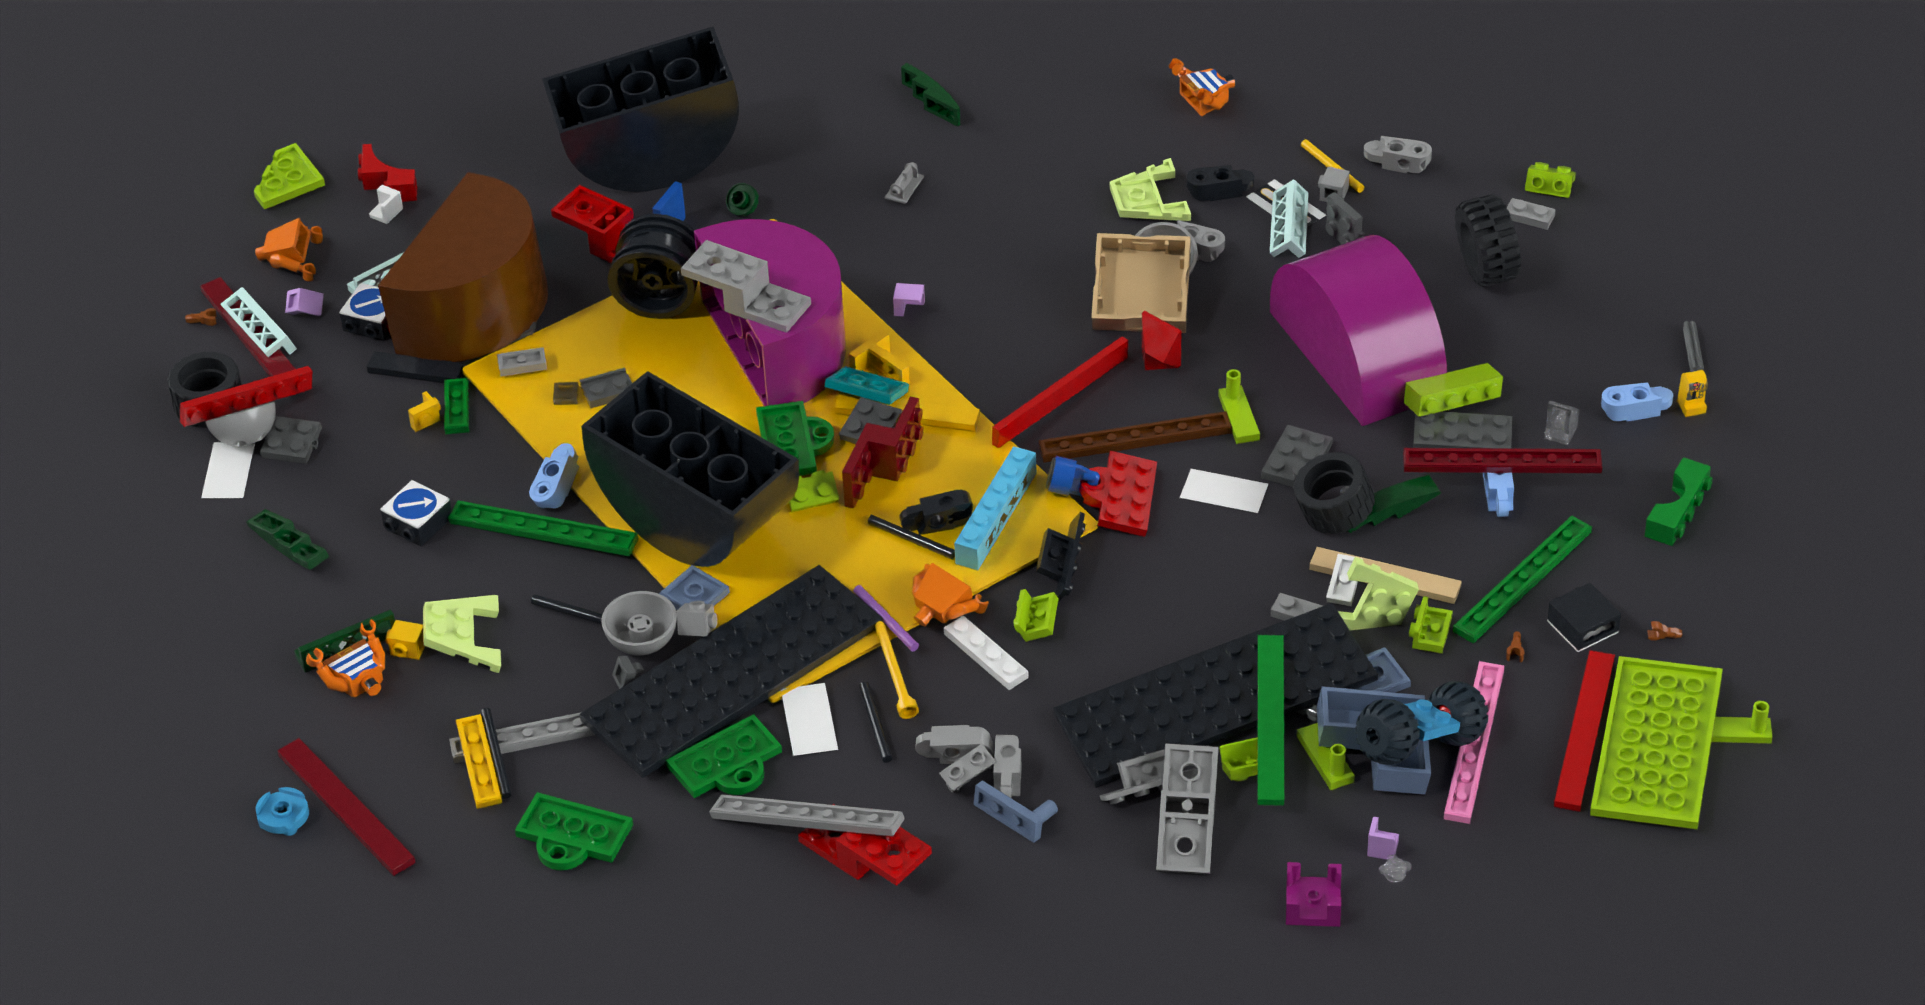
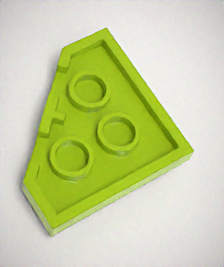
[254,143,325,210]

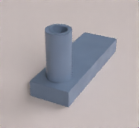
[974,780,1058,843]

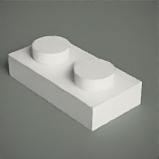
[1326,554,1363,606]

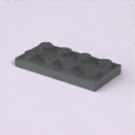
[1413,412,1512,449]

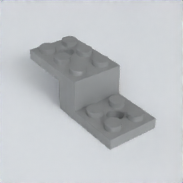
[681,240,811,333]
[1156,744,1218,875]

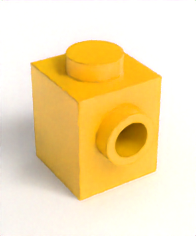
[386,620,425,660]

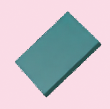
[825,366,909,405]

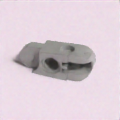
[1364,136,1432,174]
[1177,220,1225,262]
[915,725,994,764]
[993,735,1022,799]

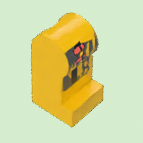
[1677,370,1707,417]

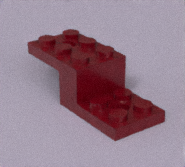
[842,396,924,509]

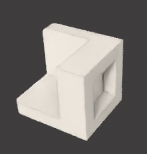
[369,185,403,224]

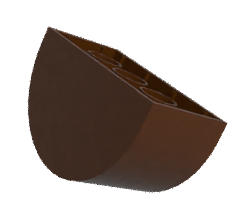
[378,172,548,362]

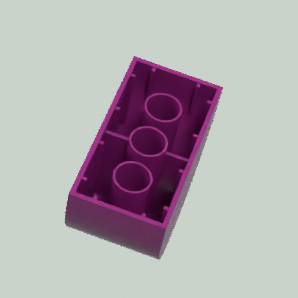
[694,219,846,406]
[1270,235,1447,426]

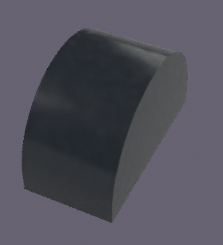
[542,26,739,192]
[581,371,799,567]

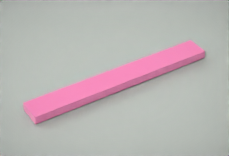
[1444,661,1505,824]

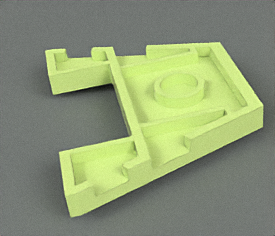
[1110,158,1191,221]
[1338,557,1419,631]
[423,595,501,673]

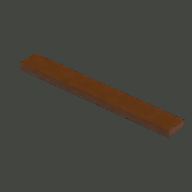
[1039,411,1232,463]

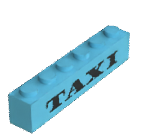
[954,446,1036,570]

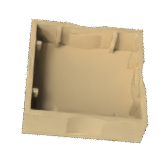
[1092,233,1191,333]

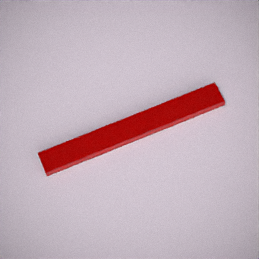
[992,336,1129,448]
[1554,650,1615,812]

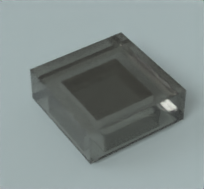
[553,382,579,405]

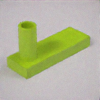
[1218,369,1260,444]
[1712,701,1772,743]
[1297,723,1355,790]

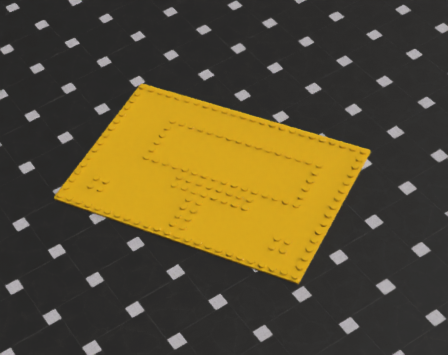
[463,219,1098,703]

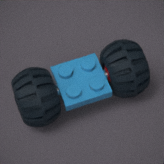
[1355,681,1489,765]

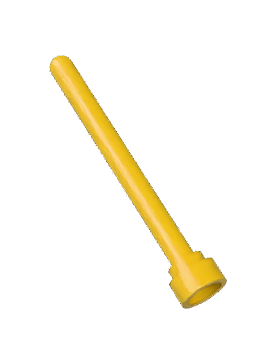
[875,621,919,719]

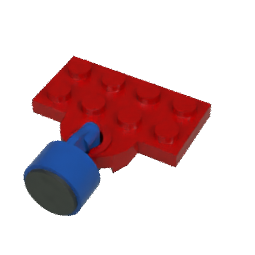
[1046,451,1157,537]

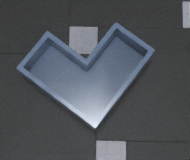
[1317,686,1431,795]

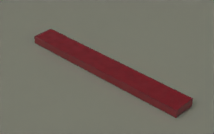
[200,277,295,377]
[1403,448,1602,473]
[277,738,415,876]

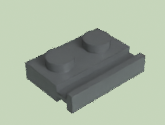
[580,368,632,409]

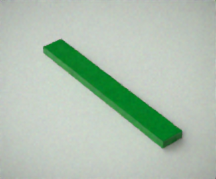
[448,500,639,556]
[1453,515,1592,644]
[1258,635,1284,806]

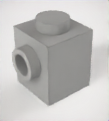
[1318,167,1350,202]
[676,601,717,636]

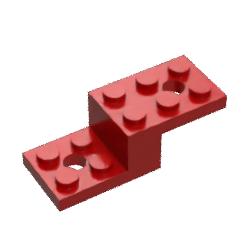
[551,185,634,263]
[798,804,932,886]

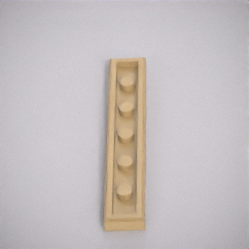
[1309,547,1462,604]

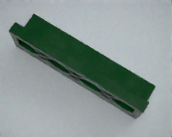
[294,609,395,673]

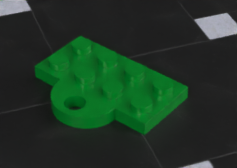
[756,401,834,476]
[666,714,782,798]
[515,792,634,870]

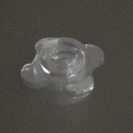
[1379,855,1411,882]

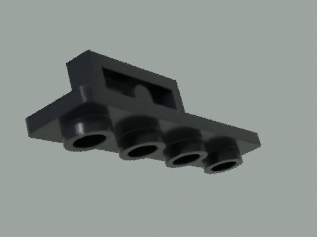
[1036,512,1086,602]

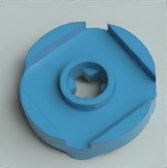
[256,787,309,836]

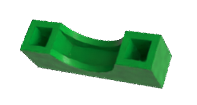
[1644,457,1713,546]

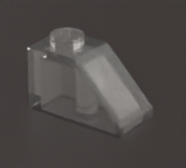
[1545,401,1579,445]

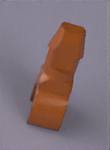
[185,308,217,326]
[1647,621,1683,640]
[1506,631,1524,662]

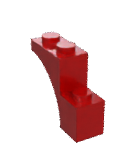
[358,144,418,202]

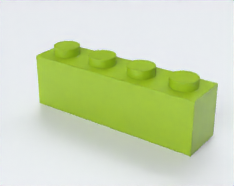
[1404,363,1503,417]

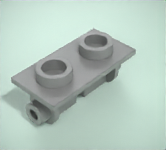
[885,162,924,204]
[939,744,996,792]

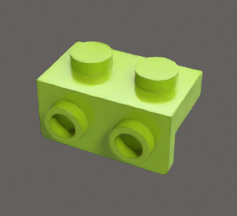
[1525,162,1576,198]
[789,470,840,512]
[1014,589,1059,642]
[1409,596,1453,654]
[1220,737,1258,781]

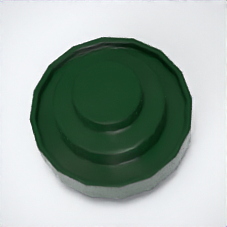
[726,183,759,217]

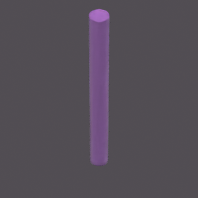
[853,585,919,651]

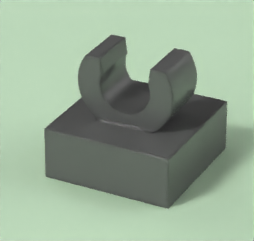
[612,656,644,689]

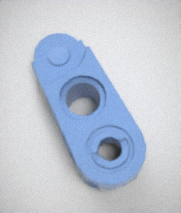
[1601,382,1673,422]
[529,443,579,509]
[1483,473,1514,517]

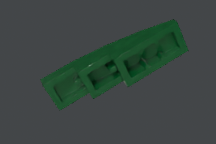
[901,63,960,127]
[1349,475,1441,533]
[246,509,329,570]

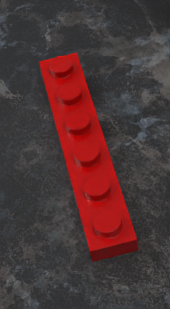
[180,366,313,427]

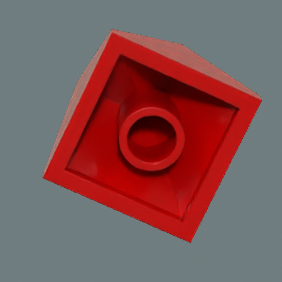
[1142,311,1182,370]

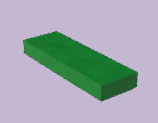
[444,378,469,435]

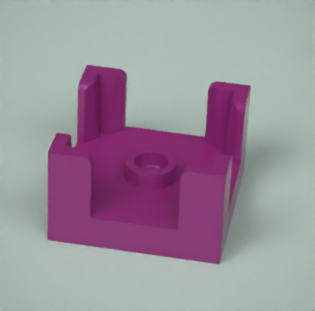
[1286,862,1342,927]

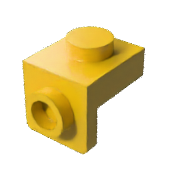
[408,391,441,432]

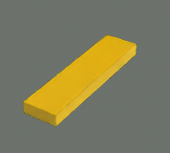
[456,714,502,809]

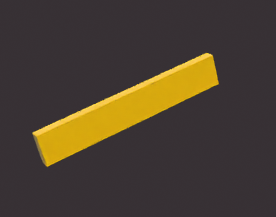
[835,391,980,431]

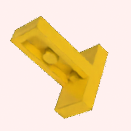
[849,330,910,384]

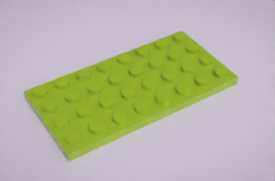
[1590,656,1723,829]

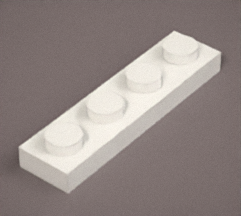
[944,616,1028,690]

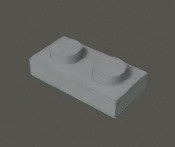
[1507,198,1555,230]
[497,347,547,377]
[1271,593,1322,621]

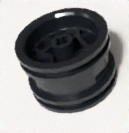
[607,214,698,319]

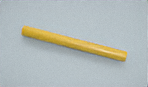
[1301,139,1365,193]

